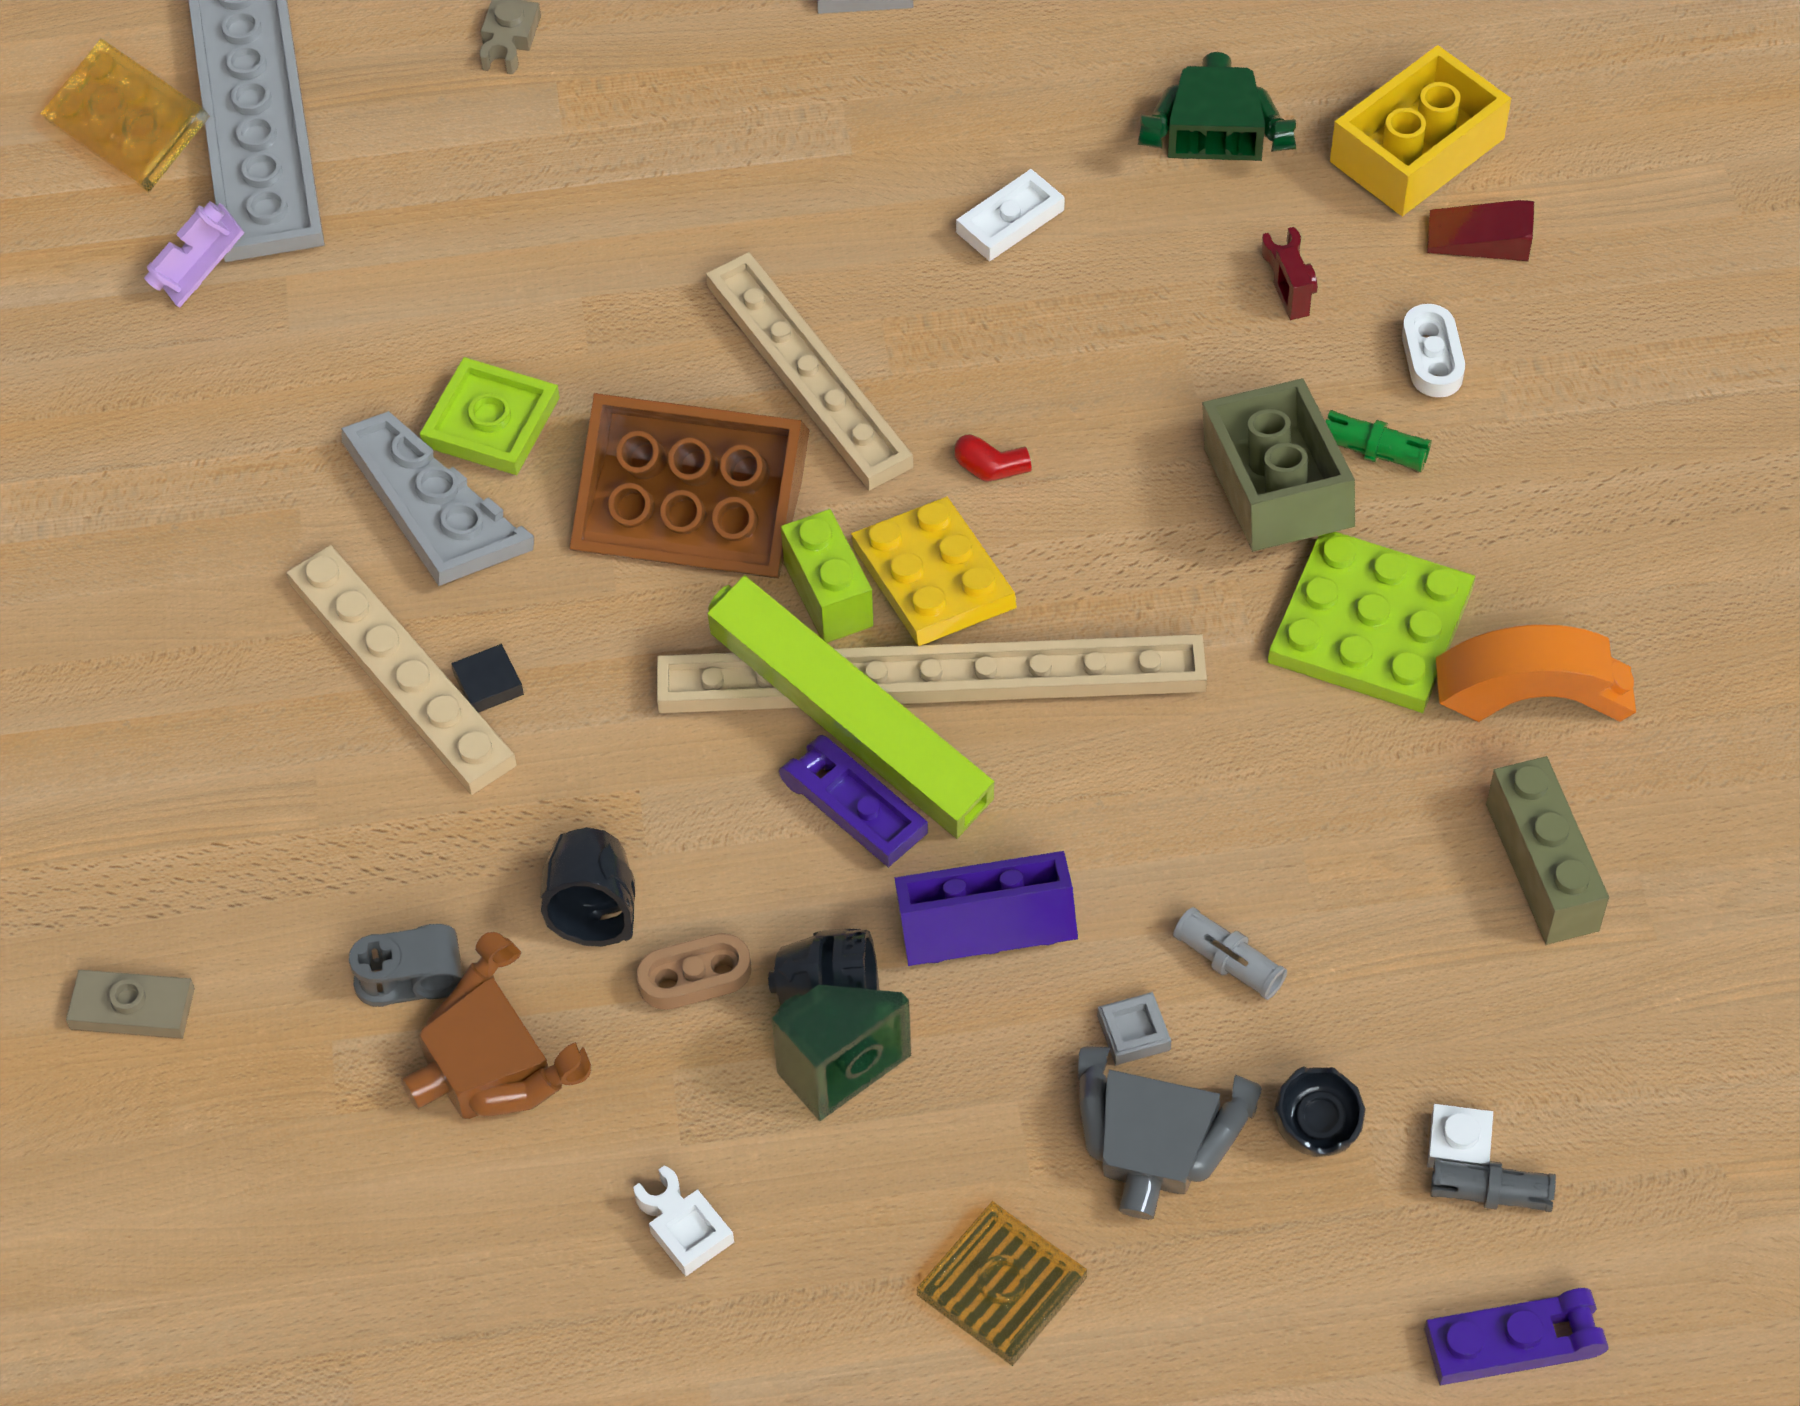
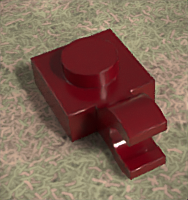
[1261,227,1318,320]

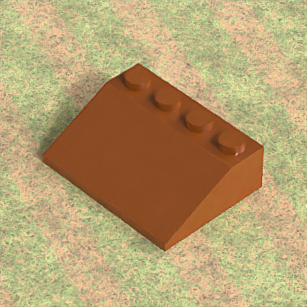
[570,393,810,579]

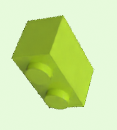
[781,509,874,643]

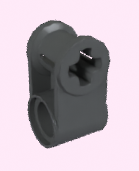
[349,924,463,1007]

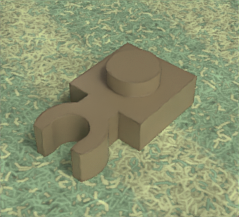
[480,0,541,74]

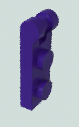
[779,735,928,868]
[1424,1288,1609,1386]

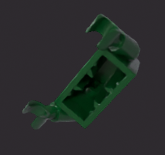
[1138,52,1296,161]

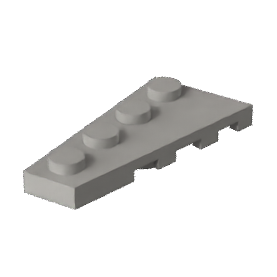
[342,411,534,586]

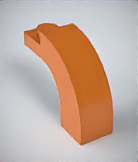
[1436,624,1636,722]

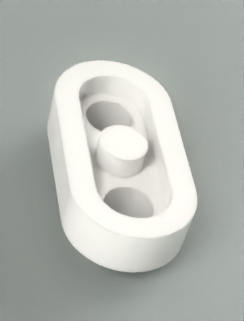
[1402,304,1465,397]

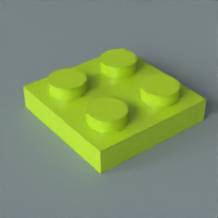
[420,357,560,475]

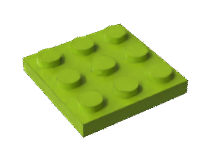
[1268,532,1476,713]

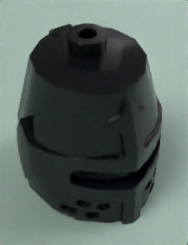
[540,827,636,947]
[768,929,879,1025]

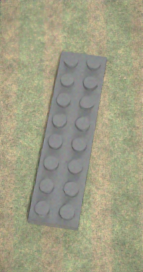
[189,0,325,262]

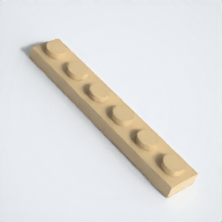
[706,252,913,491]
[286,545,517,795]

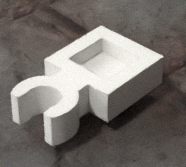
[633,1166,734,1276]

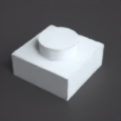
[1427,1104,1493,1168]

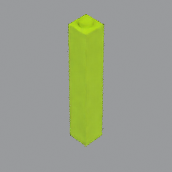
[707,575,994,839]

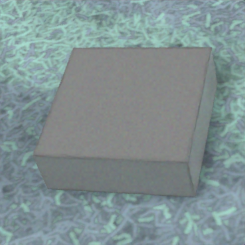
[1097,992,1171,1066]

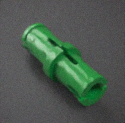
[1325,410,1432,472]

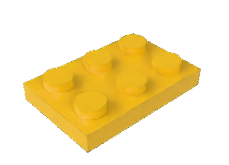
[851,496,1017,647]

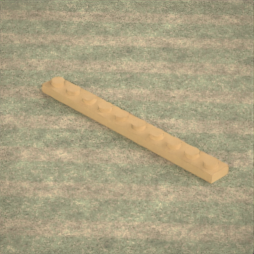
[657,634,1207,713]

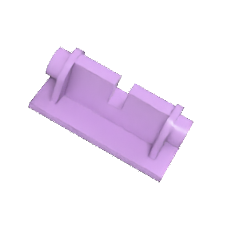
[144,201,245,308]

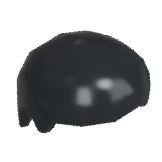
[1274,1066,1366,1157]

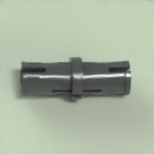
[1431,1158,1556,1212]

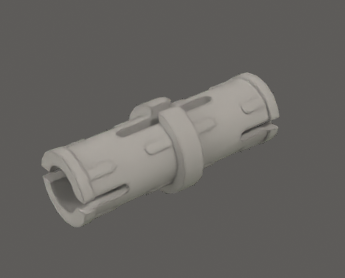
[1173,907,1287,1000]

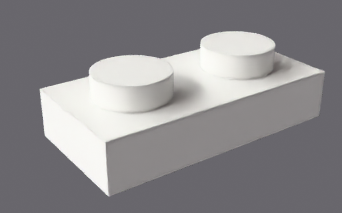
[956,169,1065,262]

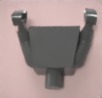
[1078,1046,1262,1220]

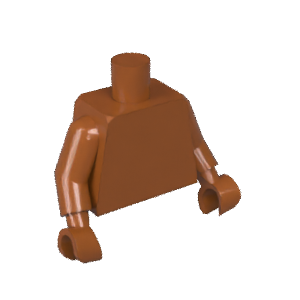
[401,932,591,1119]

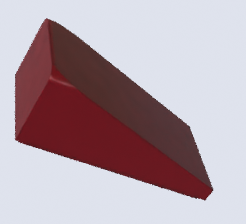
[1427,200,1534,261]

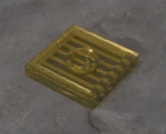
[917,1201,1087,1366]

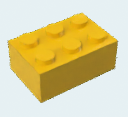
[1330,45,1512,217]

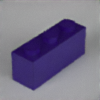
[894,851,1078,966]

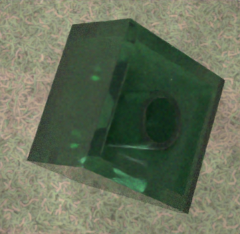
[772,985,911,1121]

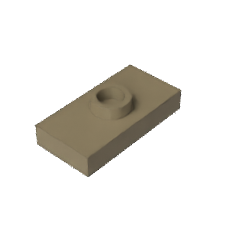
[66,970,195,1039]

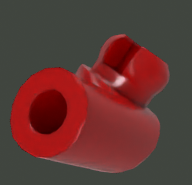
[954,434,1032,482]

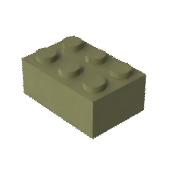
[1202,378,1355,552]

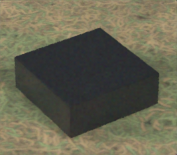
[451,644,524,713]

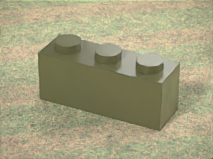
[1486,756,1609,945]

